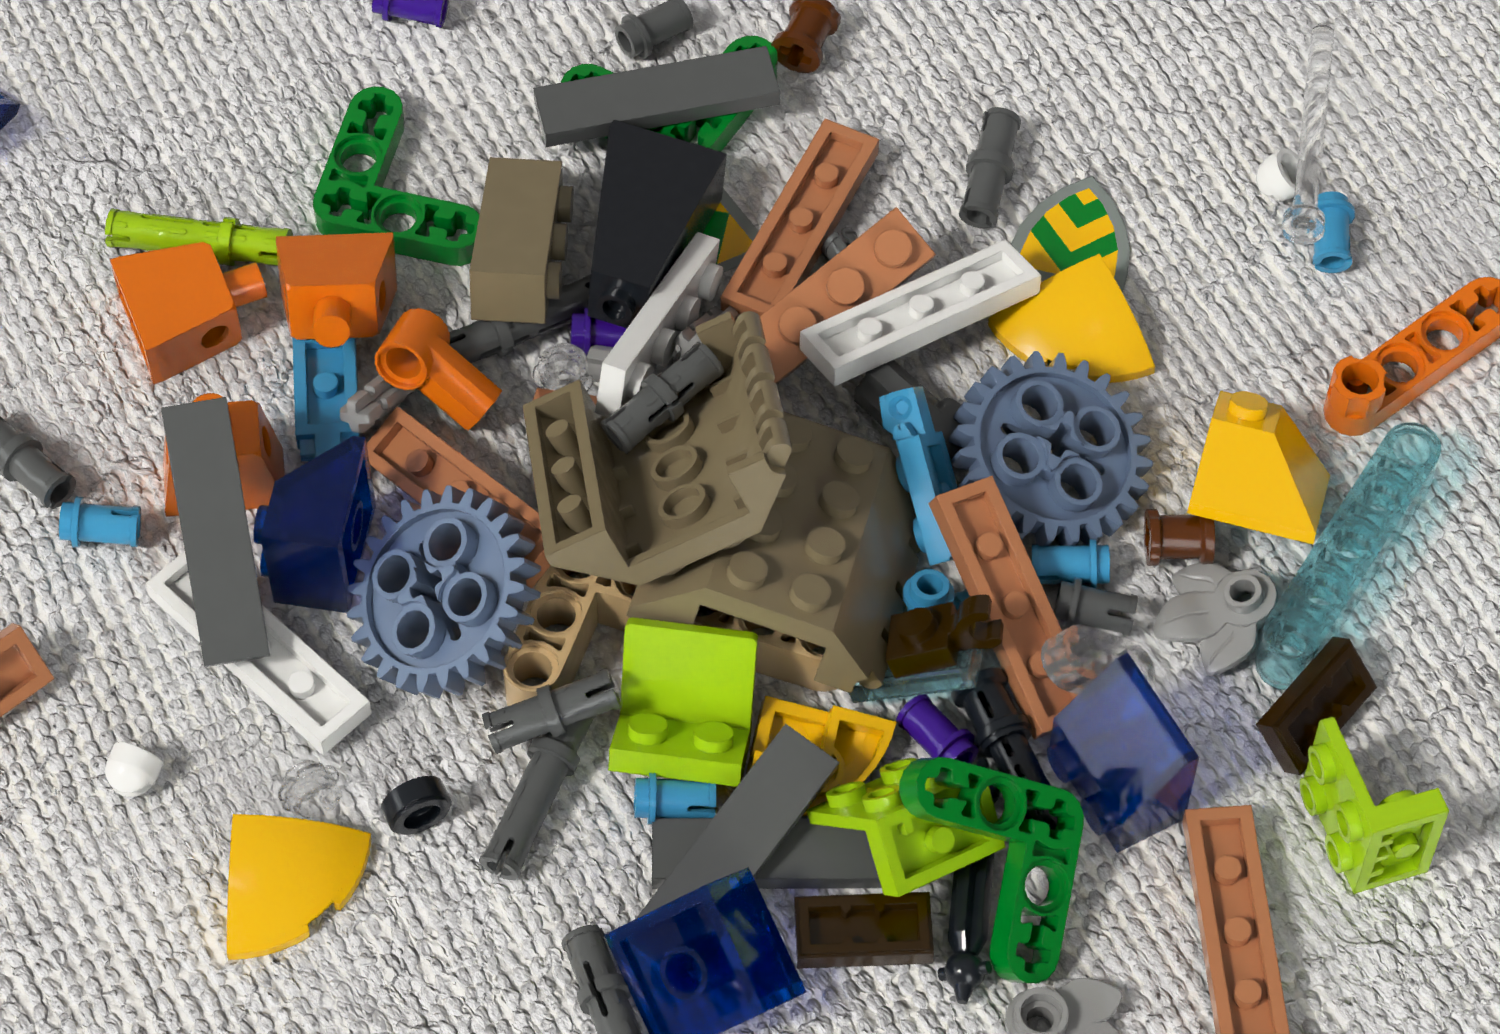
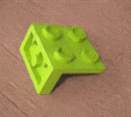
[608,617,758,787]
[1300,716,1449,894]
[806,758,1006,897]

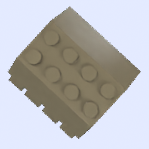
[523,311,793,586]
[626,411,921,693]

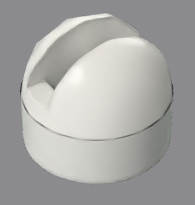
[1256,148,1310,202]
[105,742,164,797]

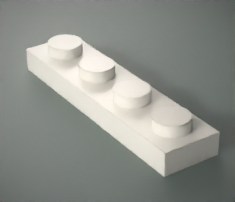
[595,232,723,417]
[800,239,1041,387]
[145,551,372,755]

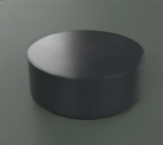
[381,776,452,835]

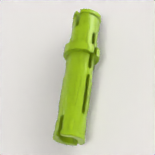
[105,208,293,266]

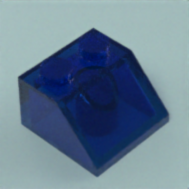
[253,436,376,613]
[1047,653,1199,853]
[604,867,807,1034]

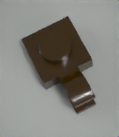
[886,594,1004,679]

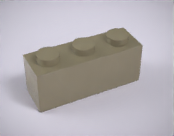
[469,157,574,324]

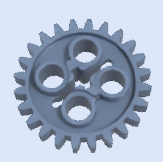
[949,351,1153,546]
[346,485,541,699]

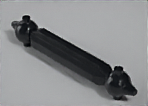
[938,758,1001,1004]

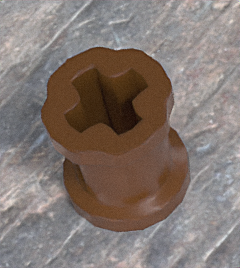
[771,0,841,73]
[1144,509,1215,566]

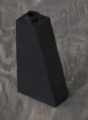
[588,120,727,328]

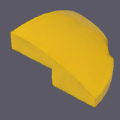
[988,254,1155,383]
[746,695,897,817]
[227,814,372,960]

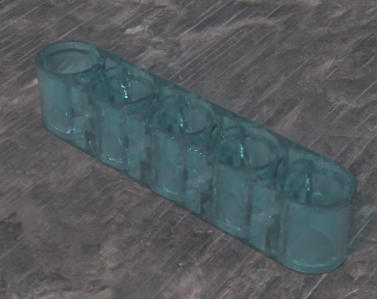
[1255,422,1441,690]

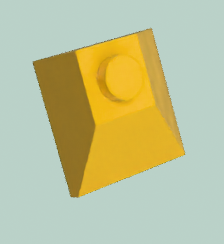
[1187,391,1330,545]

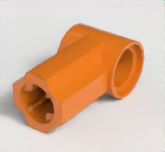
[375,308,502,431]

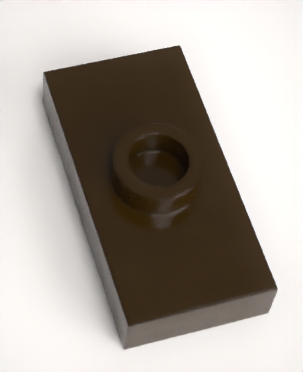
[1256,636,1377,775]
[794,892,934,969]

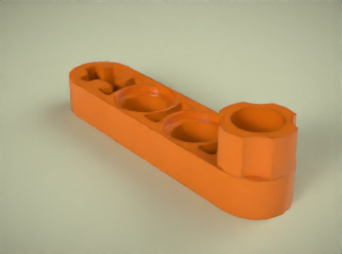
[1323,277,1500,436]

